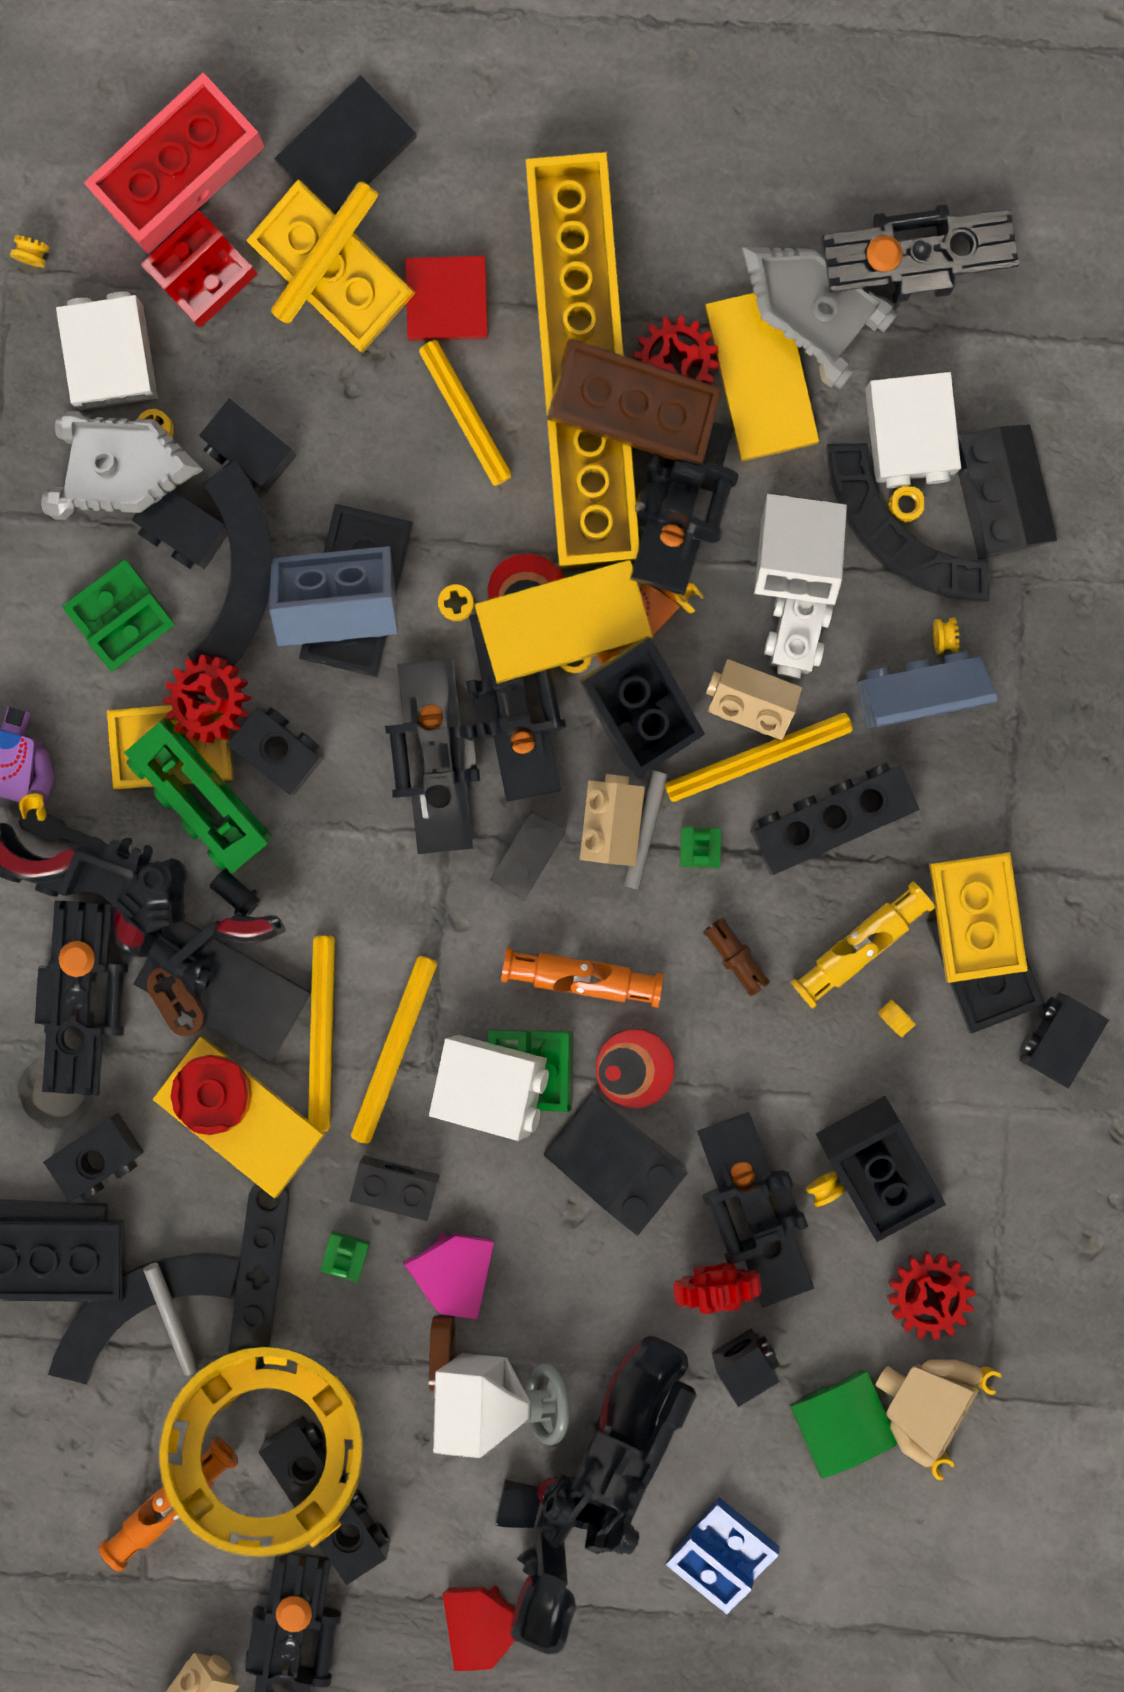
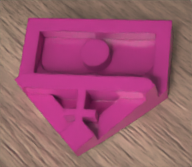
[403,1233,494,1319]

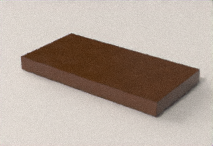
[547,338,722,466]

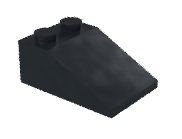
[579,635,705,778]
[544,1092,688,1236]
[816,1096,946,1242]

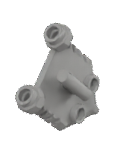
[741,247,898,389]
[41,411,203,520]

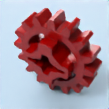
[633,316,719,385]
[163,655,251,744]
[887,1251,976,1340]
[673,1263,762,1314]

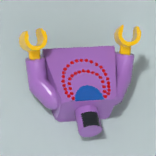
[0,706,56,821]

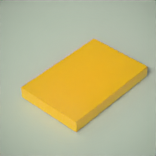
[107,702,234,790]
[929,852,1028,983]

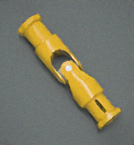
[790,881,935,1009]

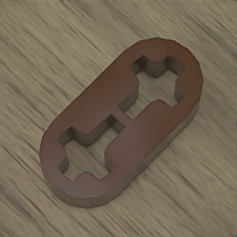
[147,967,206,1036]
[429,1315,456,1391]

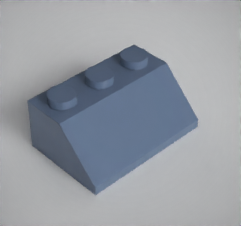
[269,546,398,646]
[857,651,998,729]

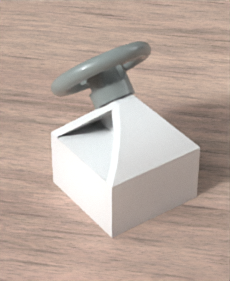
[433,1353,570,1458]

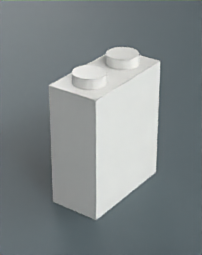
[56,291,158,411]
[865,372,961,488]
[754,494,847,605]
[429,1035,549,1141]

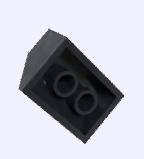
[958,424,1057,560]

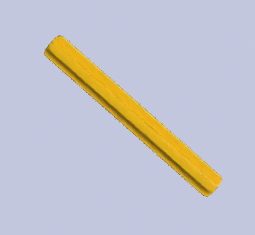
[665,713,853,802]
[308,935,335,1132]
[351,955,437,1144]

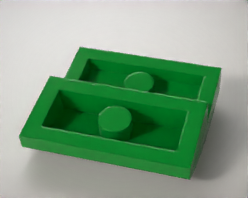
[61,557,175,672]
[488,1030,573,1112]
[789,1370,898,1478]

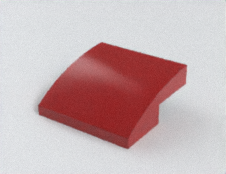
[141,210,258,328]

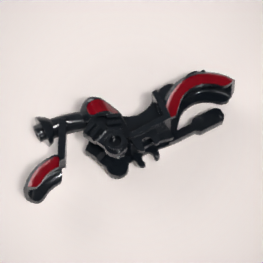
[0,809,286,997]
[510,1336,697,1654]

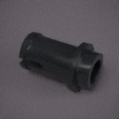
[209,868,261,916]

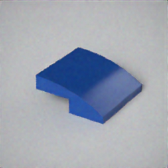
[666,1497,780,1614]

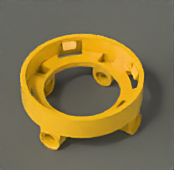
[159,1347,364,1557]

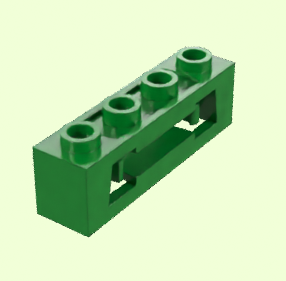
[124,717,272,874]

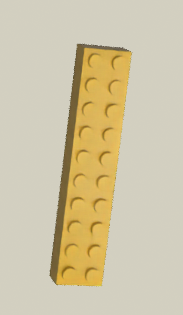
[526,152,639,570]

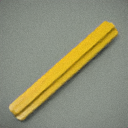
[271,181,378,324]
[419,340,511,486]

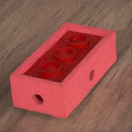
[84,72,265,255]

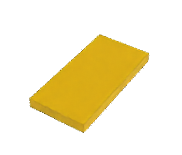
[246,180,416,352]
[705,293,819,462]
[474,560,653,684]
[152,1036,326,1198]

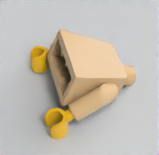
[876,1359,1002,1481]

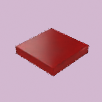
[405,256,488,341]

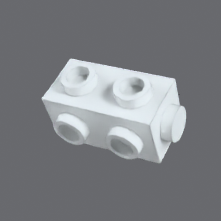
[764,597,833,679]

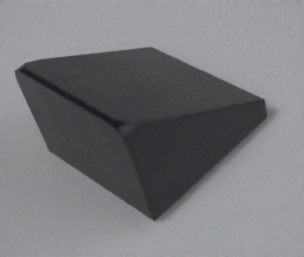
[495,1479,540,1528]

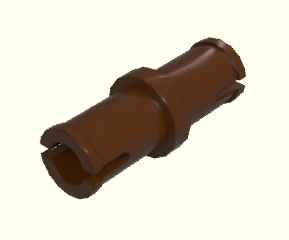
[703,917,770,996]

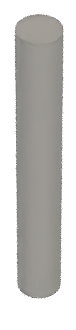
[623,771,668,890]
[143,1263,199,1375]

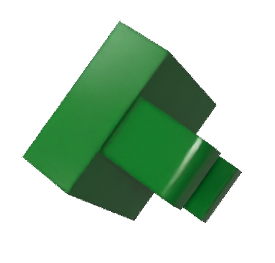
[679,827,721,868]
[320,1231,370,1283]

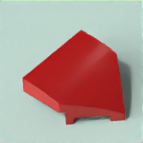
[442,1585,515,1671]

